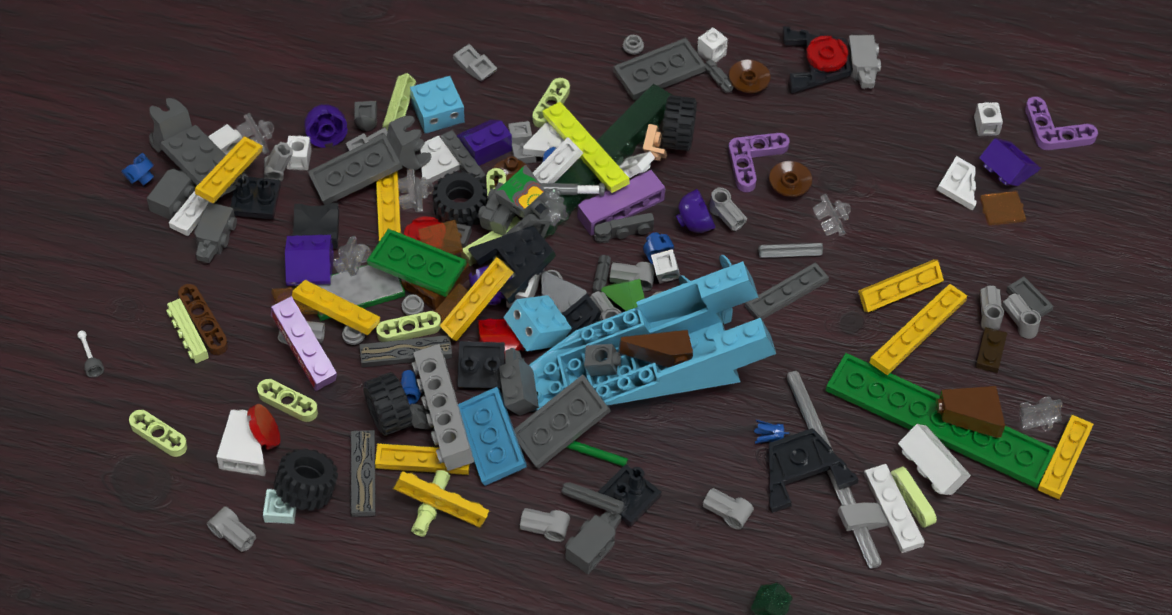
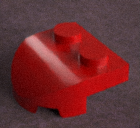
[478,318,525,359]

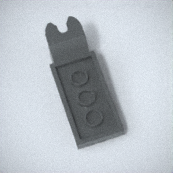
[149,98,248,198]
[308,116,432,205]

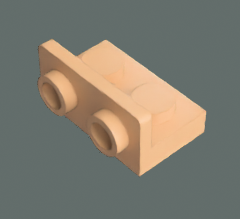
[643,124,667,161]

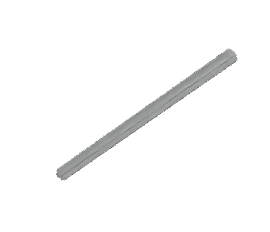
[787,371,882,569]

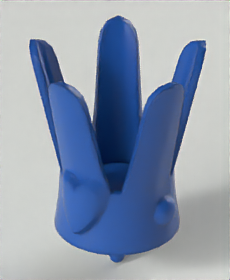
[754,420,790,444]

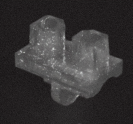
[236,113,275,154]
[398,169,434,213]
[533,188,568,226]
[813,194,851,236]
[333,236,371,276]
[1019,396,1063,431]

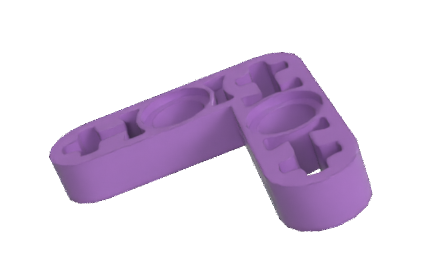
[1025,97,1098,150]
[728,133,789,192]

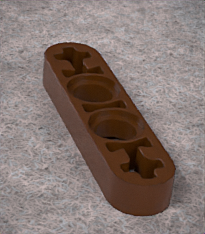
[178,284,228,355]

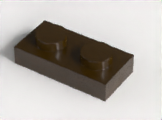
[975,327,1007,373]

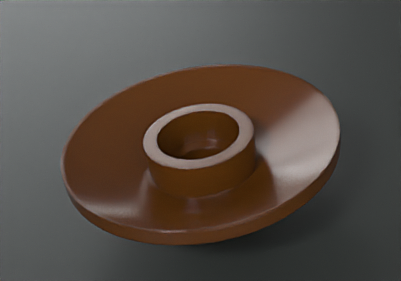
[729,60,770,93]
[769,161,812,197]

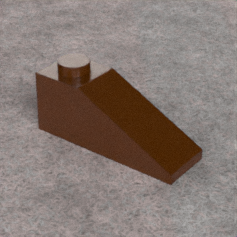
[618,330,693,367]

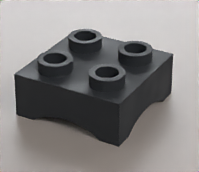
[293,203,339,249]

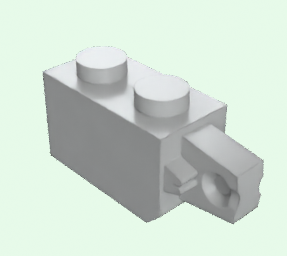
[847,35,881,88]

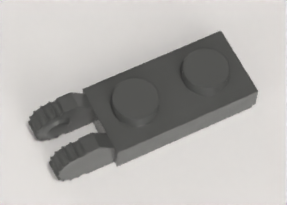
[594,213,654,244]

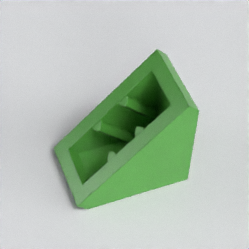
[601,279,645,311]

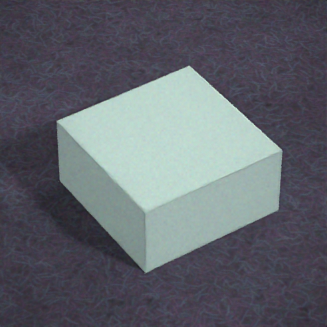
[263,489,296,524]

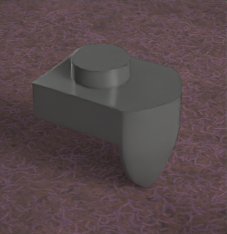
[354,101,377,132]

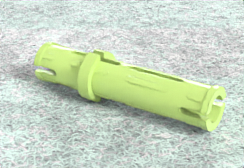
[411,470,450,536]

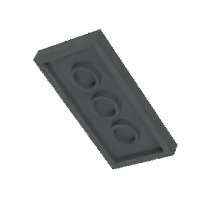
[613,38,706,100]
[514,374,611,469]

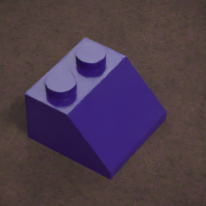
[456,120,512,166]
[979,138,1041,186]
[285,235,334,286]

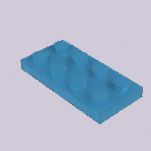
[458,387,527,486]

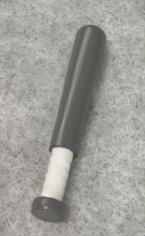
[540,183,605,196]

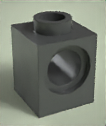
[584,344,621,376]

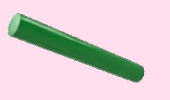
[566,441,628,467]

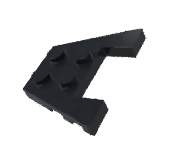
[782,26,851,93]
[468,226,556,304]
[769,428,859,513]

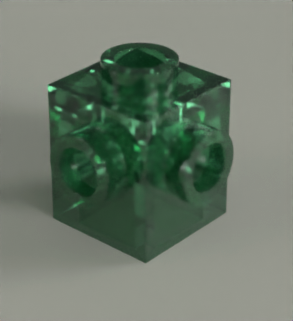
[751,583,793,615]

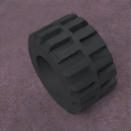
[661,95,697,151]
[433,171,487,228]
[363,372,412,436]
[274,448,338,511]

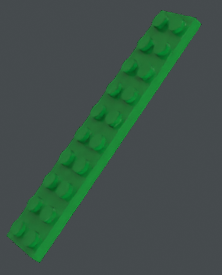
[826,353,1056,489]

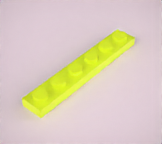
[543,102,630,193]

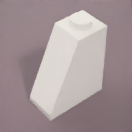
[217,410,266,476]

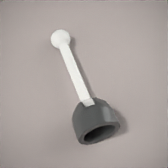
[77,330,104,377]

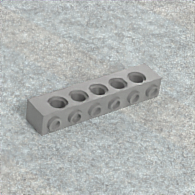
[412,344,475,471]

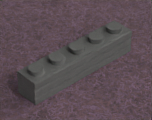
[441,130,486,184]

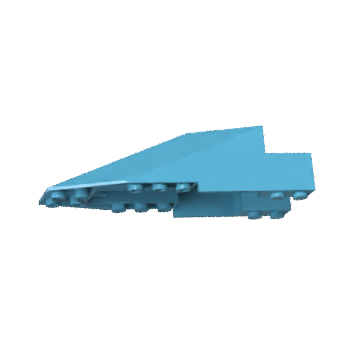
[529,261,776,412]

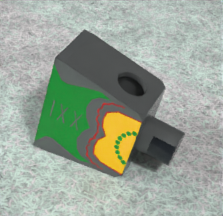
[495,165,549,219]

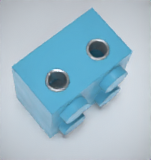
[410,76,465,134]
[504,295,572,351]

